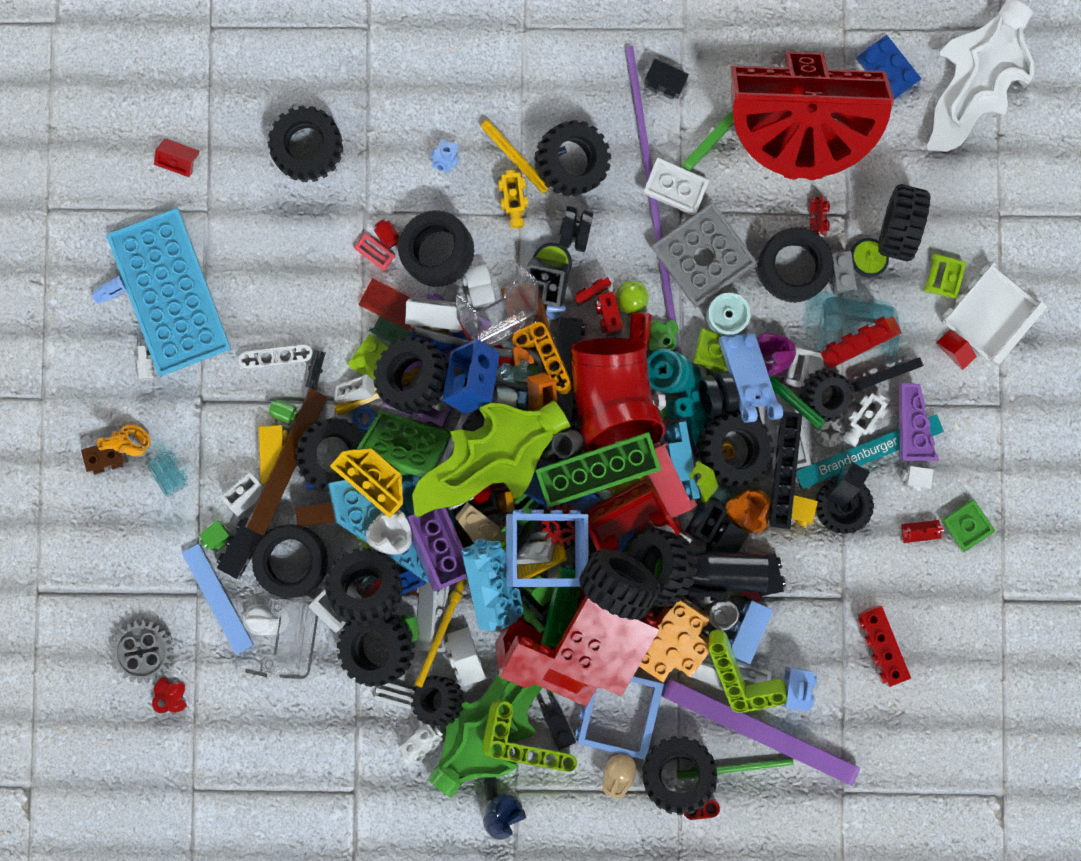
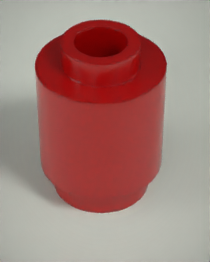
[374,219,400,249]

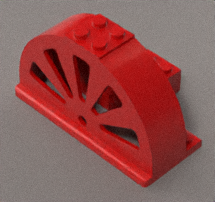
[731,52,894,180]

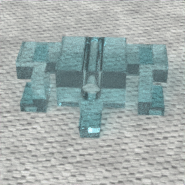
[496,360,531,383]

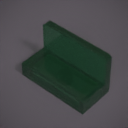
[368,316,411,344]

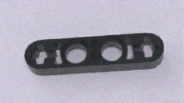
[851,357,924,392]

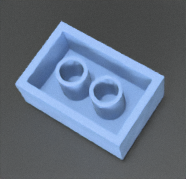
[728,600,773,664]

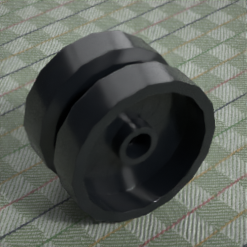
[559,206,594,253]
[698,371,739,418]

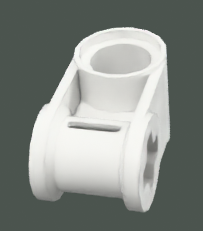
[493,385,517,408]

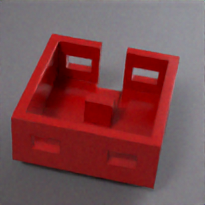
[595,292,623,337]

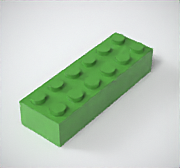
[535,431,661,508]

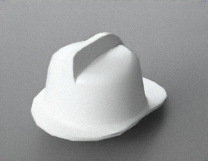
[243,604,289,635]

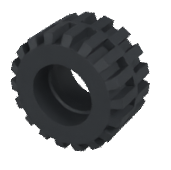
[800,369,854,421]
[411,675,465,726]

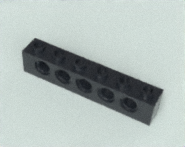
[768,411,803,531]

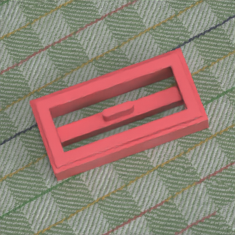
[354,233,396,271]

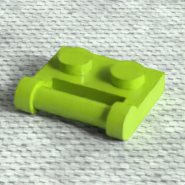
[923,254,967,300]

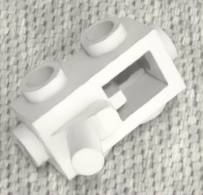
[399,721,444,764]

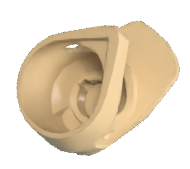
[602,754,637,798]

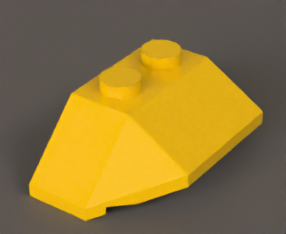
[330,448,403,518]

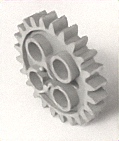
[110,620,174,684]

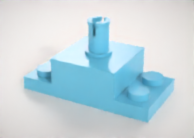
[663,421,700,500]

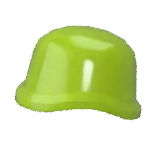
[615,281,649,314]

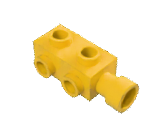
[498,170,528,229]

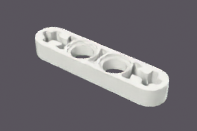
[239,345,314,370]

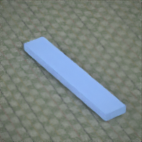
[182,544,254,654]

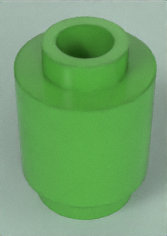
[268,400,298,424]
[400,614,420,642]

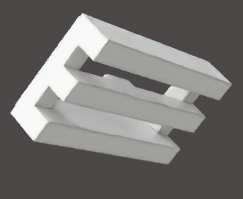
[374,683,415,709]

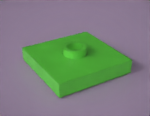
[941,499,995,552]

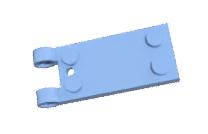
[718,333,783,423]

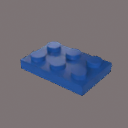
[856,34,922,100]

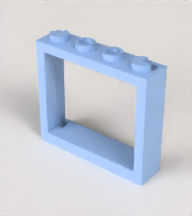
[506,510,588,587]
[575,676,664,760]

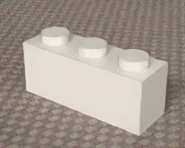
[405,297,467,332]

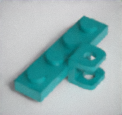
[666,367,708,446]

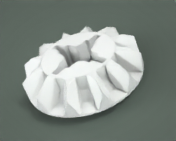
[814,418,845,447]

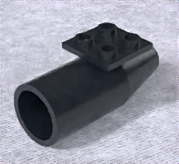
[686,552,769,601]

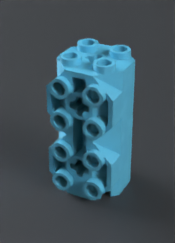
[462,539,523,631]

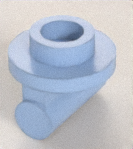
[545,305,566,320]

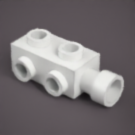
[842,392,888,447]

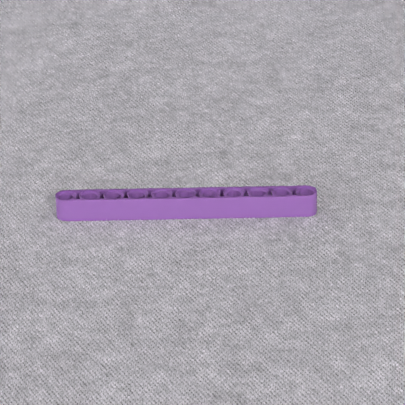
[661,678,860,786]

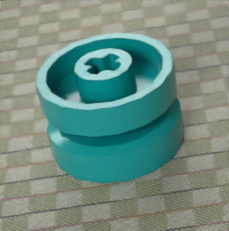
[647,349,694,394]

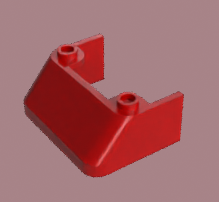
[584,479,680,551]

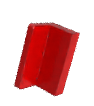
[154,139,200,177]

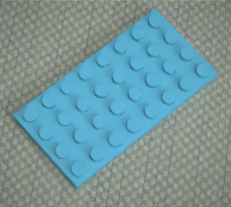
[106,208,232,377]

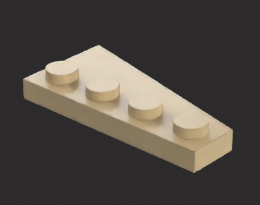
[455,502,506,551]

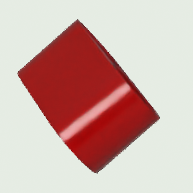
[683,798,720,820]

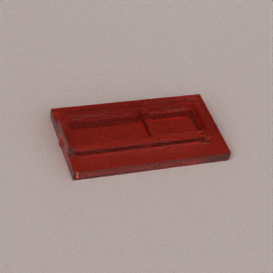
[358,278,411,331]

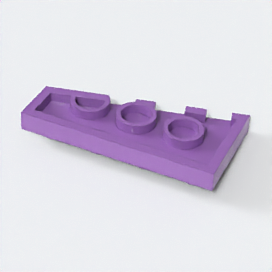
[899,383,939,461]

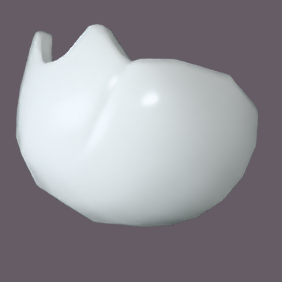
[708,600,739,631]

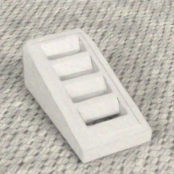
[334,375,375,403]

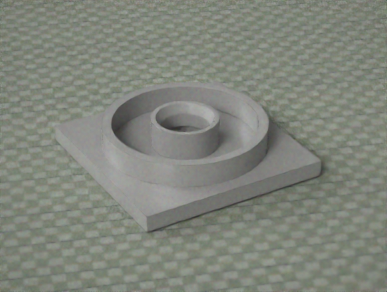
[651,202,758,309]

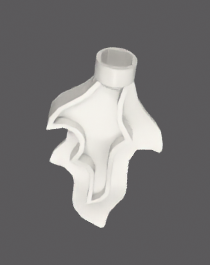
[926,0,1035,152]

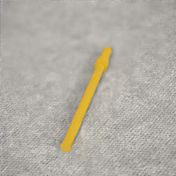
[415,579,467,688]

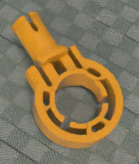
[97,424,151,456]

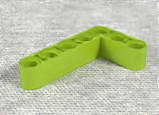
[709,630,787,713]
[482,700,577,772]

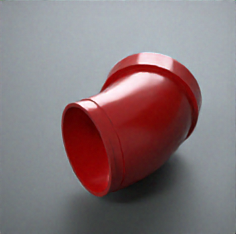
[571,338,666,452]

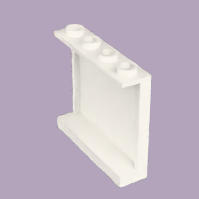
[941,262,1048,367]

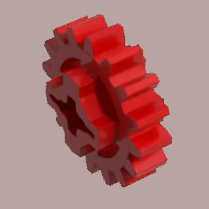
[541,503,579,546]

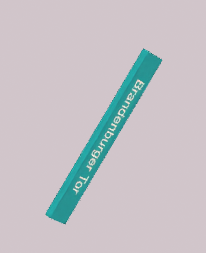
[796,414,944,489]

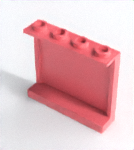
[607,441,697,533]

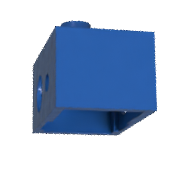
[442,339,499,414]

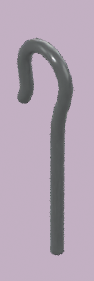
[414,327,546,391]

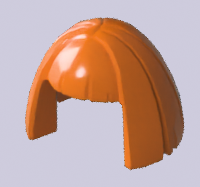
[725,488,770,533]

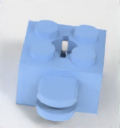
[782,667,817,712]

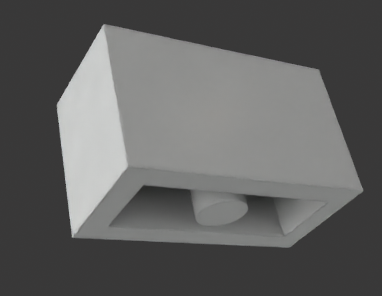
[831,251,857,295]

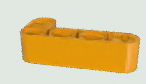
[512,322,573,394]

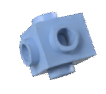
[430,139,459,174]

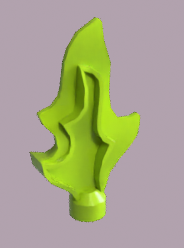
[412,400,570,517]

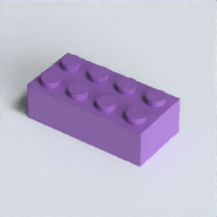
[406,508,467,591]

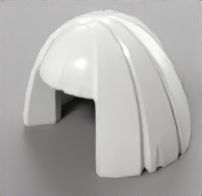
[366,510,412,555]

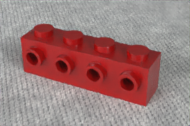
[820,316,902,369]
[856,605,911,687]

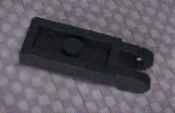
[538,693,576,750]

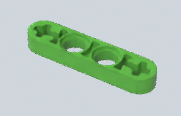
[682,112,734,171]

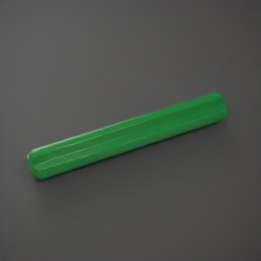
[769,376,825,428]

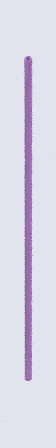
[626,46,701,494]

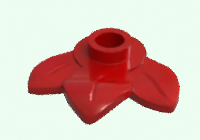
[152,677,187,714]

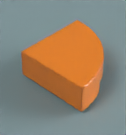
[512,347,534,366]

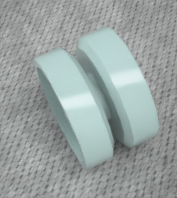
[706,293,751,336]

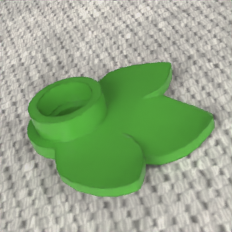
[649,319,679,351]

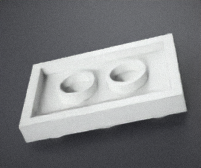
[642,158,709,216]

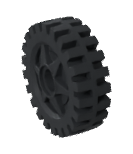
[815,477,874,534]

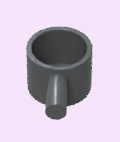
[541,430,584,460]

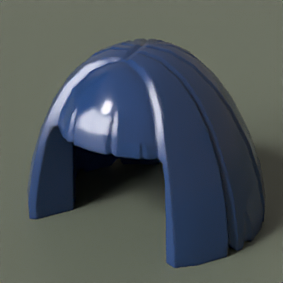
[483,793,526,840]

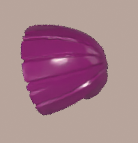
[757,333,796,377]

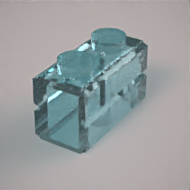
[146,452,188,497]

